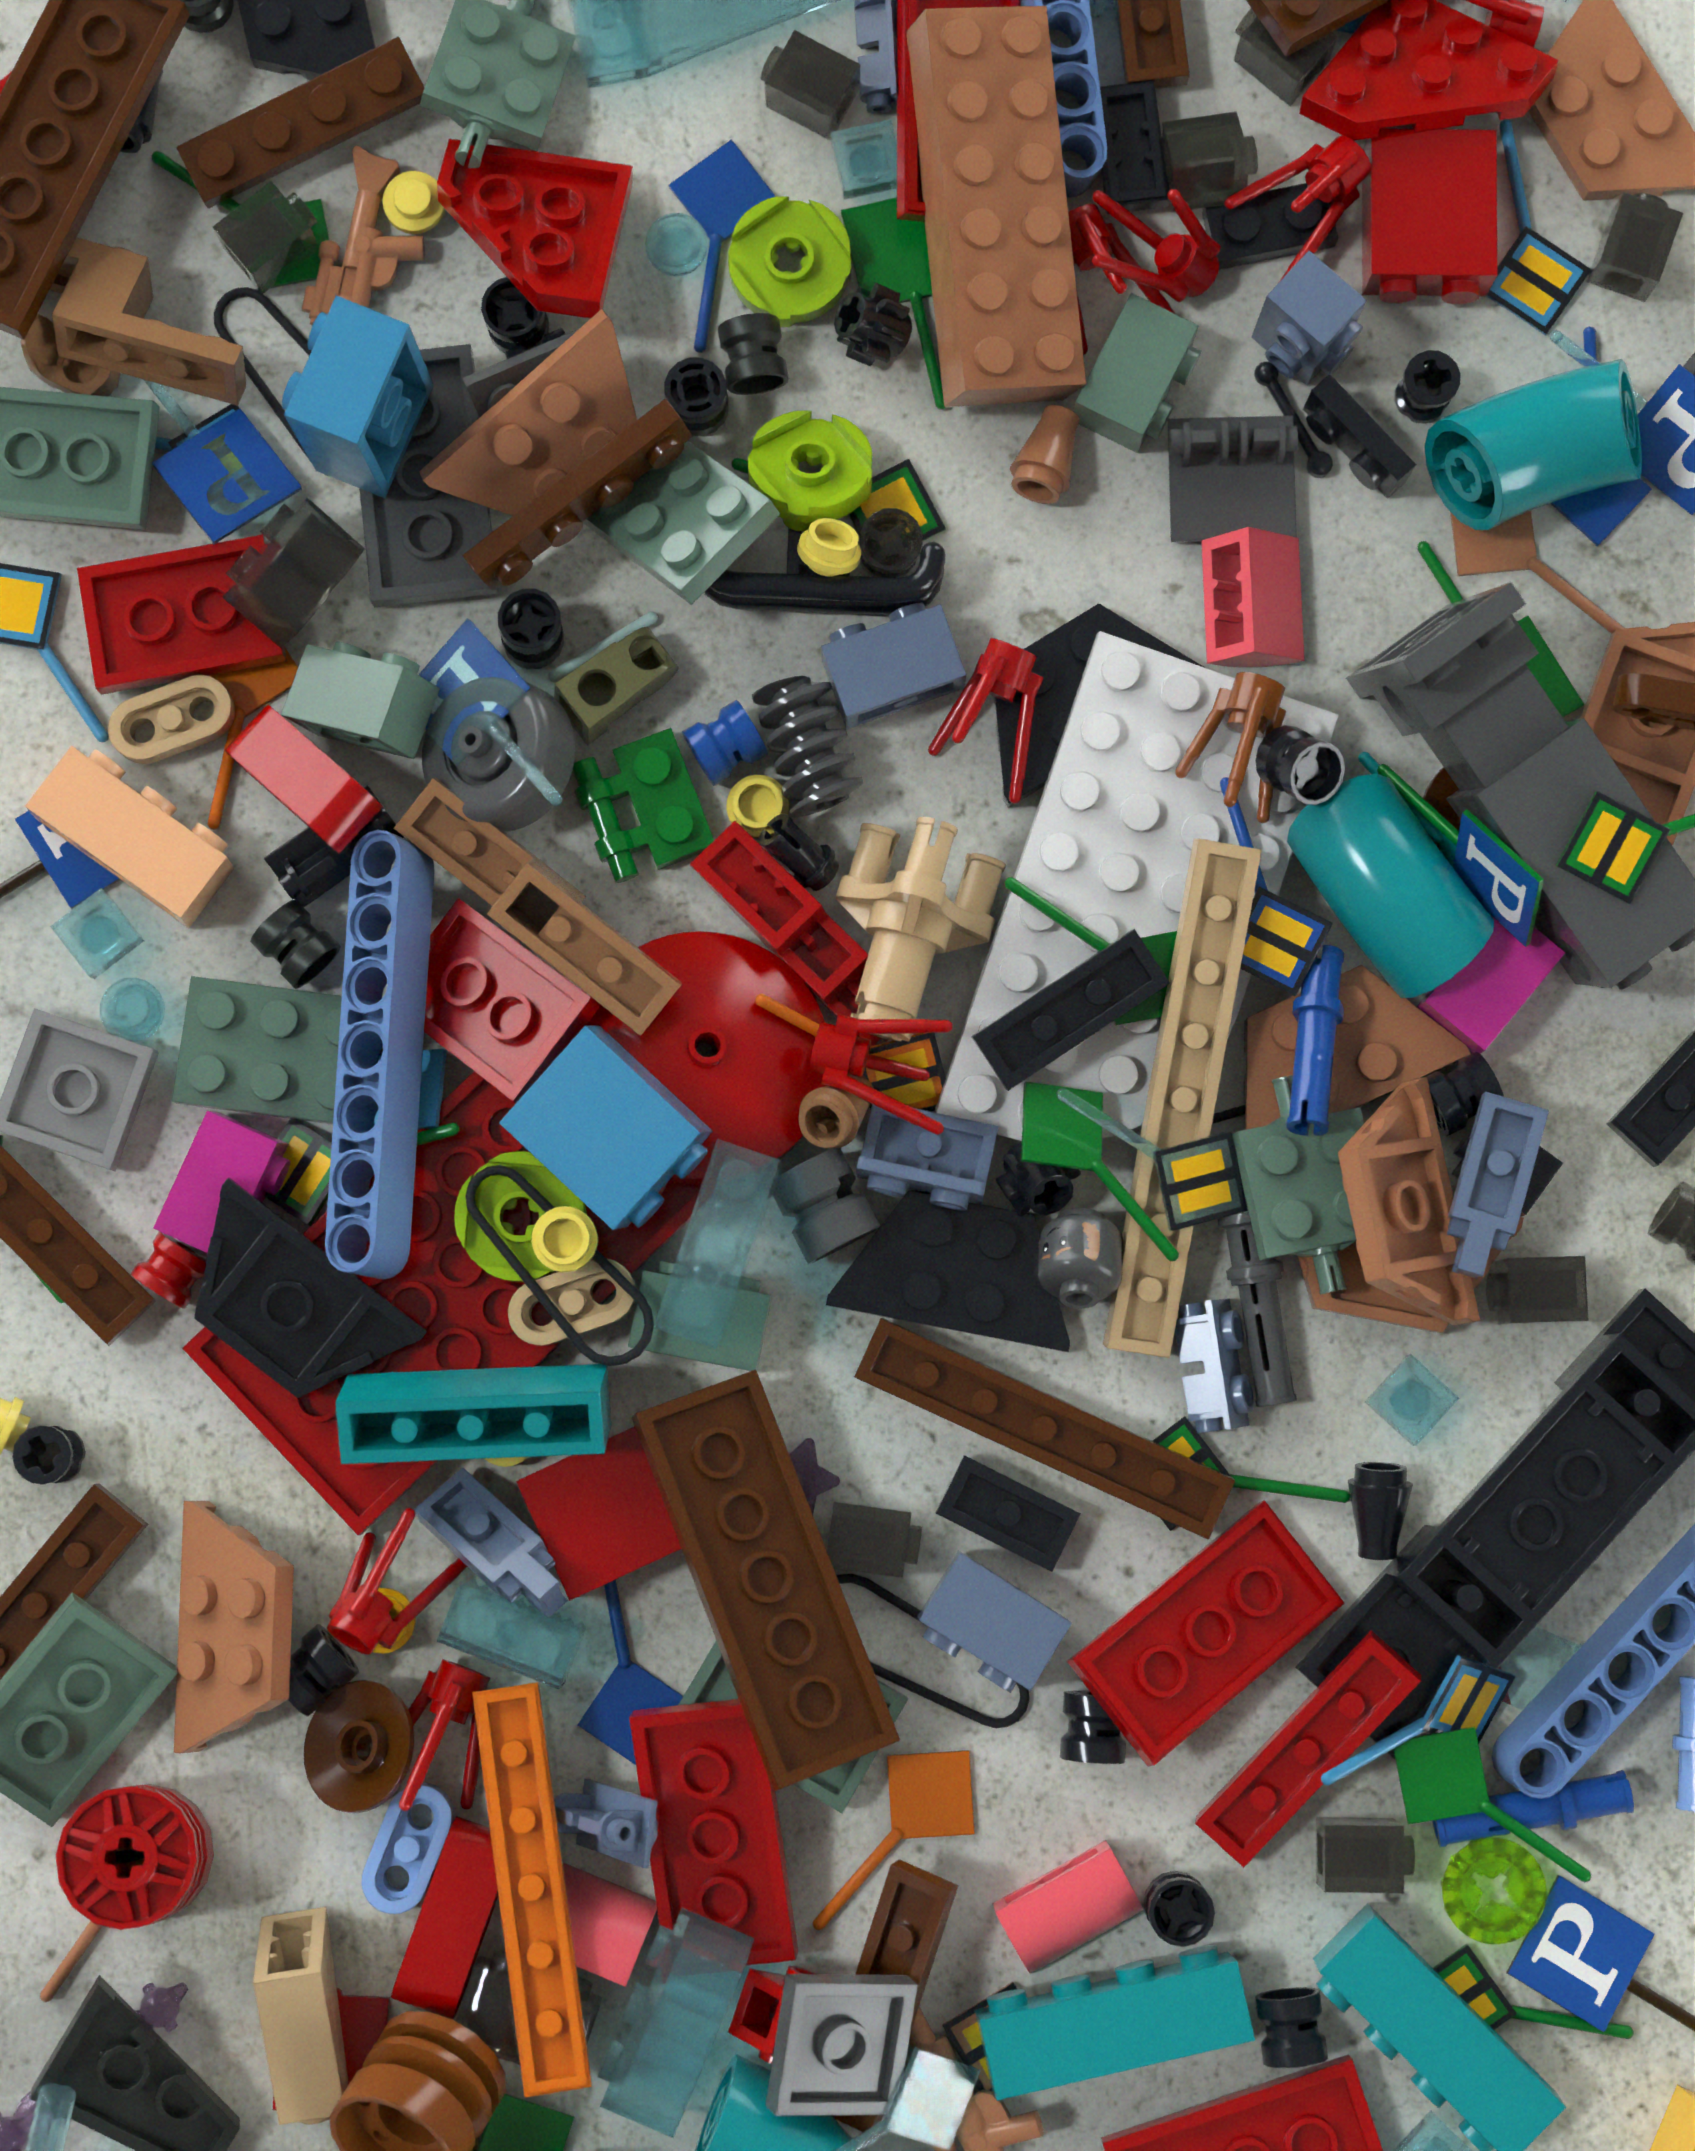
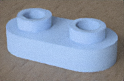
[362,1783,455,1914]

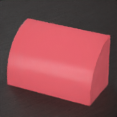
[1201,527,1305,667]
[993,1840,1144,1974]
[563,1863,657,1987]

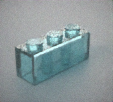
[653,1139,783,1349]
[597,1908,755,2138]

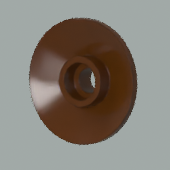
[304,1680,414,1813]

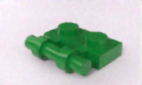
[573,728,714,883]

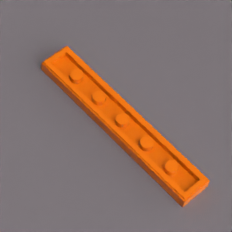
[472,1682,592,2098]

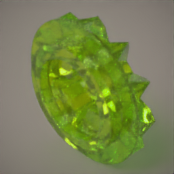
[1440,1836,1547,1944]

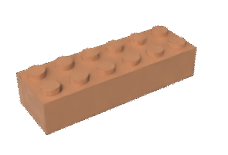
[906,6,1086,407]

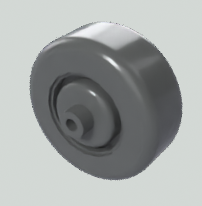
[422,678,575,832]

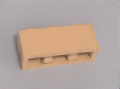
[25,746,234,928]

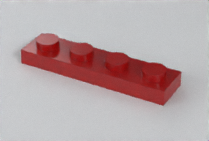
[1195,1630,1421,1868]

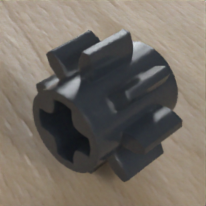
[834,283,912,367]
[996,1141,1081,1216]

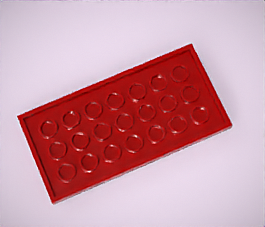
[182,1071,728,1535]

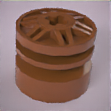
[329,2011,506,2151]

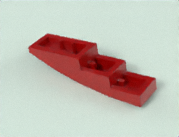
[690,821,889,1047]

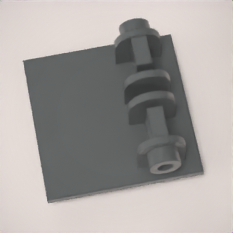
[1168,416,1298,542]

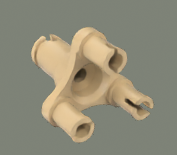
[835,817,1006,1042]

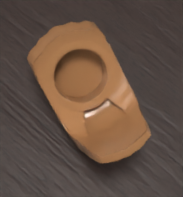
[21,314,121,396]

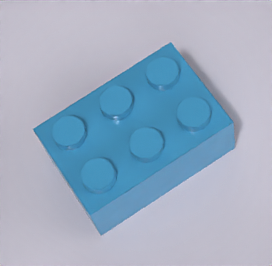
[282,296,434,498]

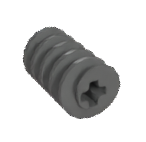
[752,676,863,818]

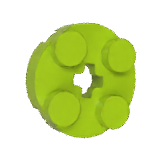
[728,196,851,327]
[748,411,872,531]
[454,1151,586,1282]

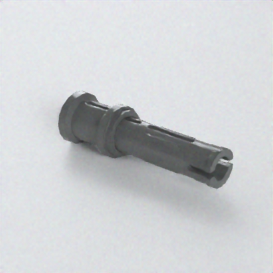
[1218,1212,1297,1407]

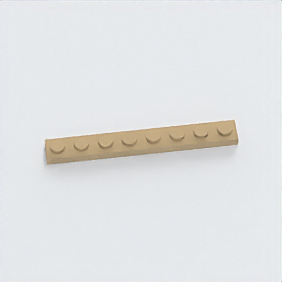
[1103,838,1262,1358]

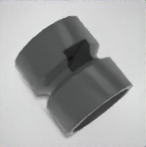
[767,1148,881,1264]

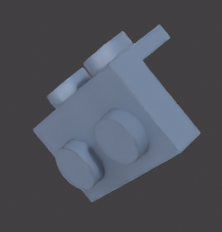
[856,1104,999,1211]

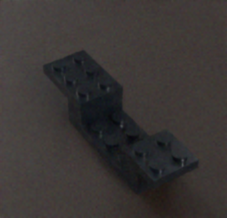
[1295,1288,1695,1759]

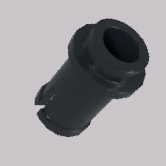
[759,813,839,891]

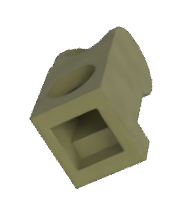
[554,626,679,746]

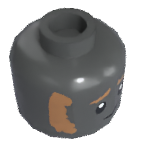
[1038,1208,1123,1309]

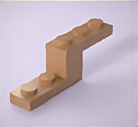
[49,237,246,405]
[394,777,682,1036]

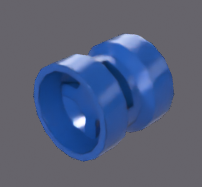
[682,700,768,786]

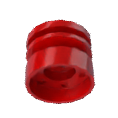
[55,1784,214,1930]

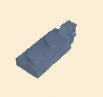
[1447,1092,1549,1279]
[414,1468,568,1618]

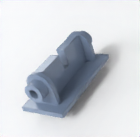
[854,0,898,114]
[1175,1299,1254,1433]
[554,1779,658,1868]

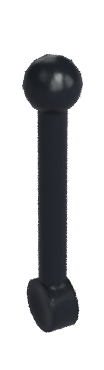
[1254,361,1333,478]

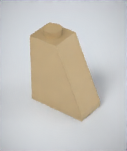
[253,1907,348,2125]

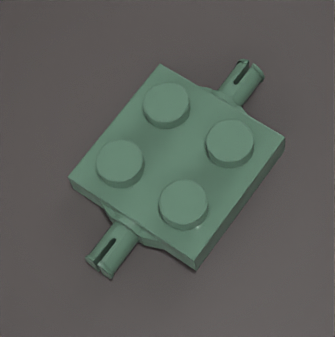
[419,0,576,168]
[1232,1075,1364,1295]

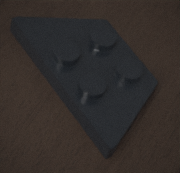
[237,0,376,80]
[993,603,1205,808]
[194,1178,427,1398]
[826,1190,1070,1352]

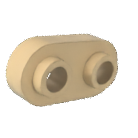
[108,675,235,764]
[508,1259,636,1346]

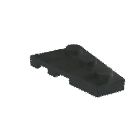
[30,1975,240,2151]

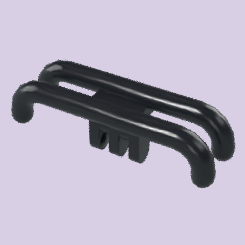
[704,528,946,615]

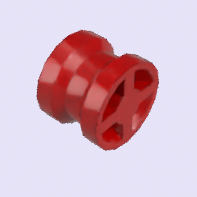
[131,1231,206,1309]

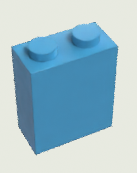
[499,1025,713,1230]

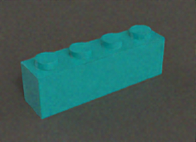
[335,1364,612,1464]
[1313,1903,1566,2151]
[975,1945,1255,2101]

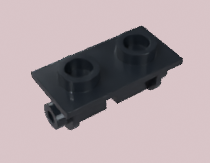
[264,785,404,907]

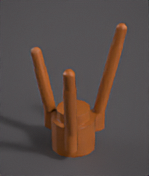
[1175,672,1286,824]

